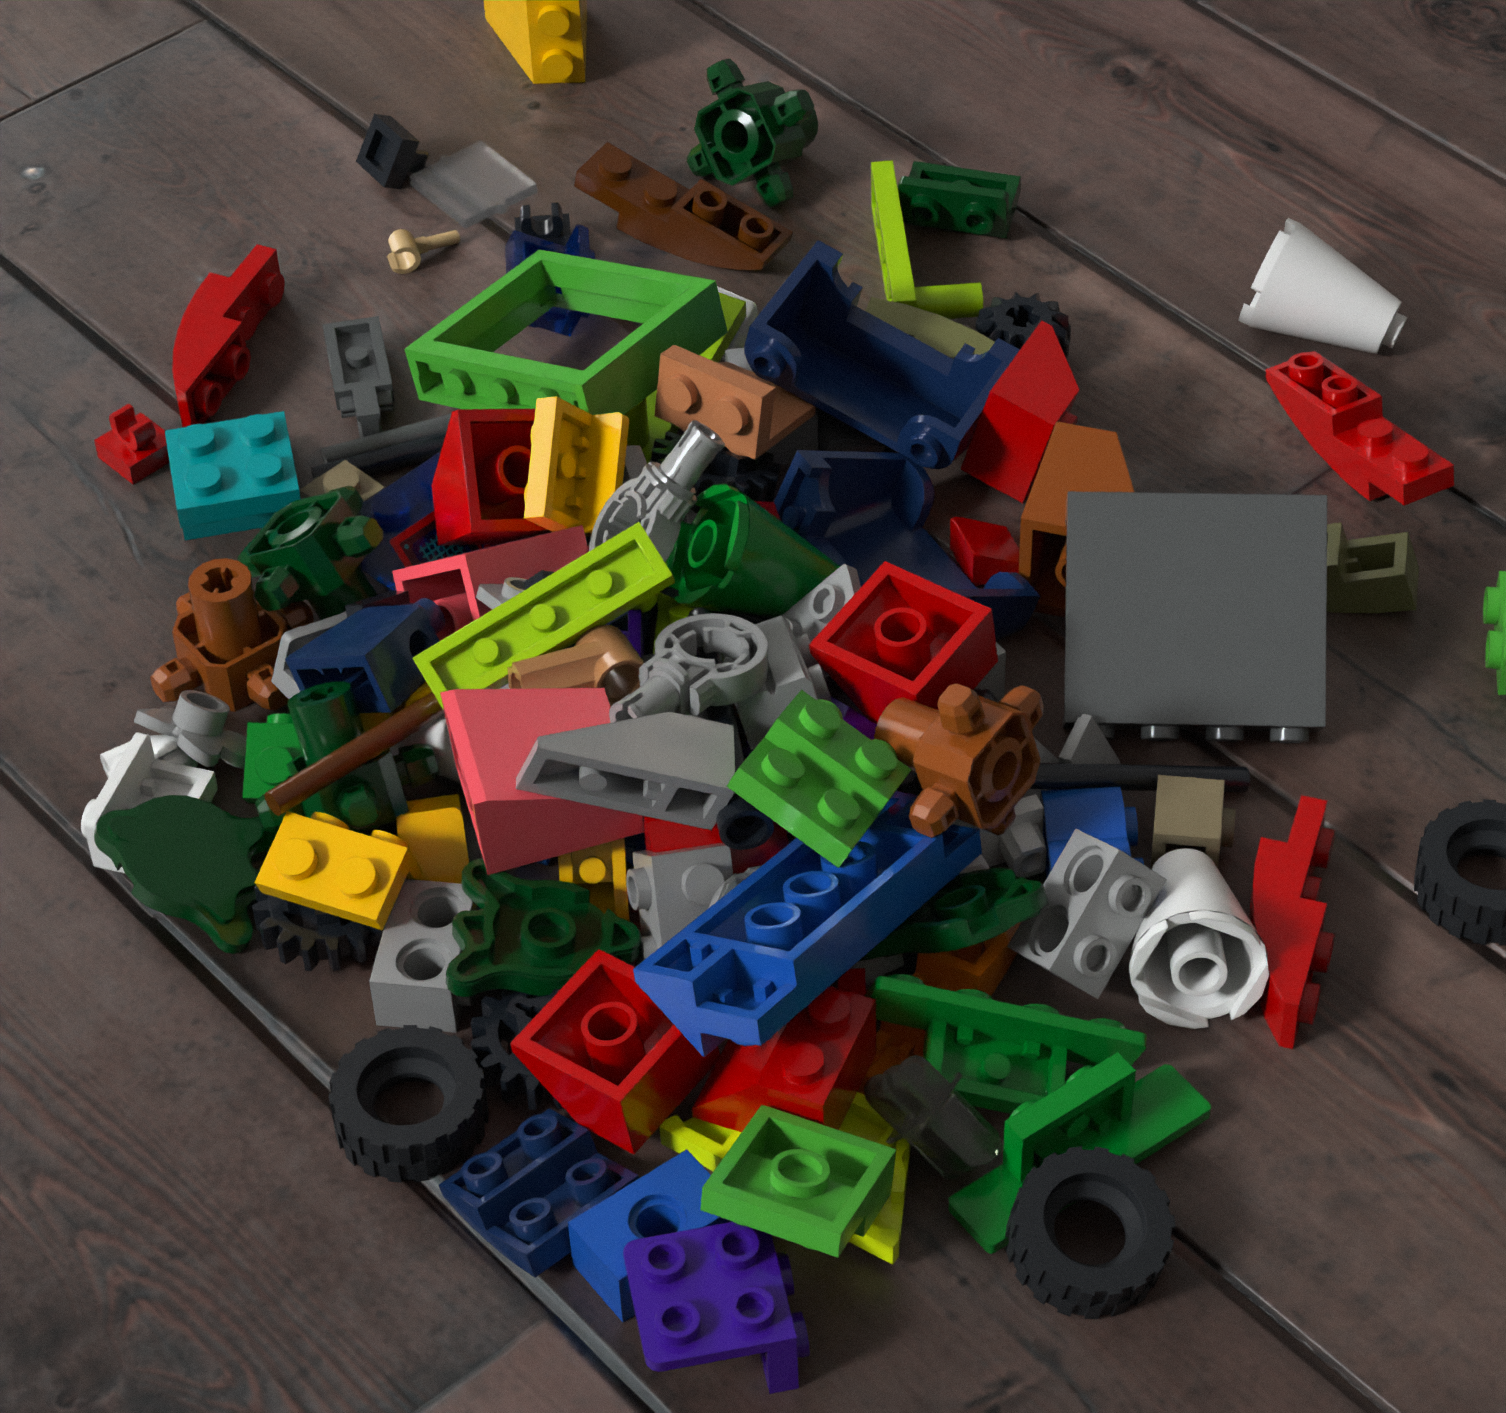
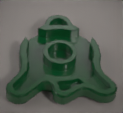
[94,795,277,954]
[445,858,641,997]
[859,868,1049,961]

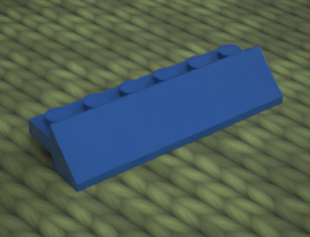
[633,791,982,1057]

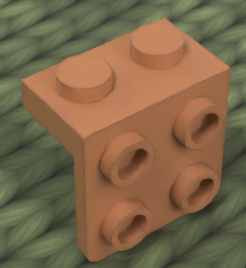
[654,345,816,460]

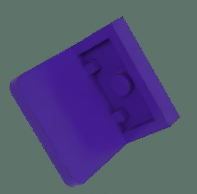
[623,1222,810,1394]

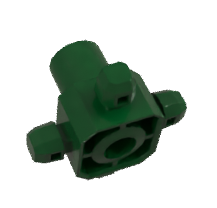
[687,58,818,208]
[237,485,383,620]
[255,681,440,833]

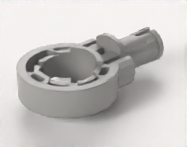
[589,420,725,562]
[609,613,768,723]

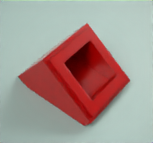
[950,517,1019,586]

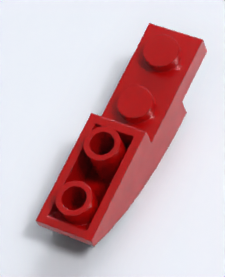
[172,244,285,427]
[1265,351,1454,506]
[1249,795,1335,1049]

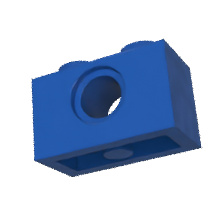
[568,1149,733,1322]

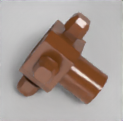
[150,558,314,712]
[874,683,1044,838]

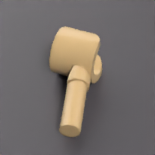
[387,229,460,274]

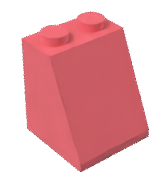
[392,525,589,641]
[440,688,645,875]

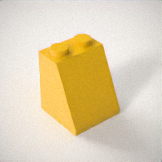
[484,0,587,84]

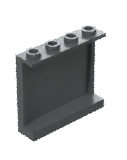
[1062,491,1327,743]

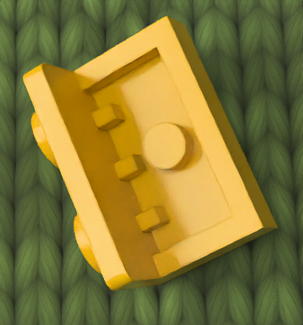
[524,396,629,537]
[254,811,422,930]

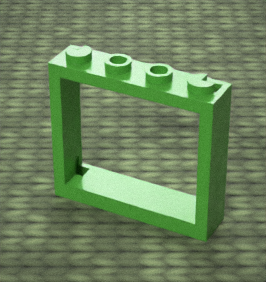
[404,250,728,415]

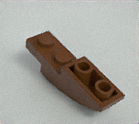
[574,142,793,270]

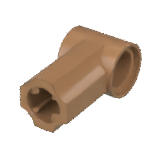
[507,625,644,707]

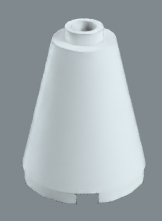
[1238,218,1407,354]
[1129,848,1269,1029]

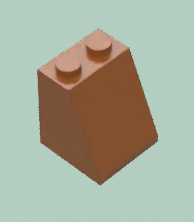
[1019,421,1135,617]

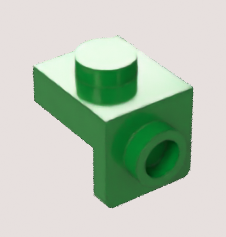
[242,713,303,804]

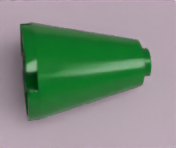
[667,484,840,618]

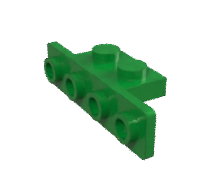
[864,974,1147,1114]
[948,1052,1211,1254]

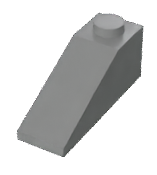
[516,711,735,830]

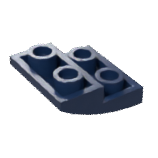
[439,1108,640,1277]

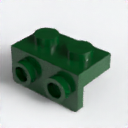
[898,161,1021,238]

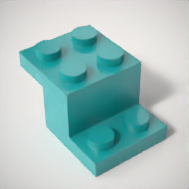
[165,411,301,541]

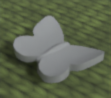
[134,690,247,769]

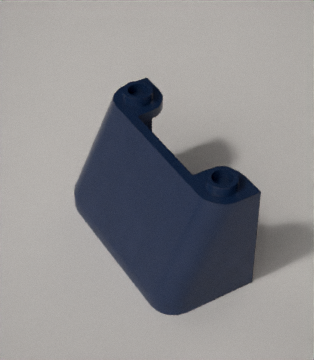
[744,240,1020,469]
[774,450,1041,641]

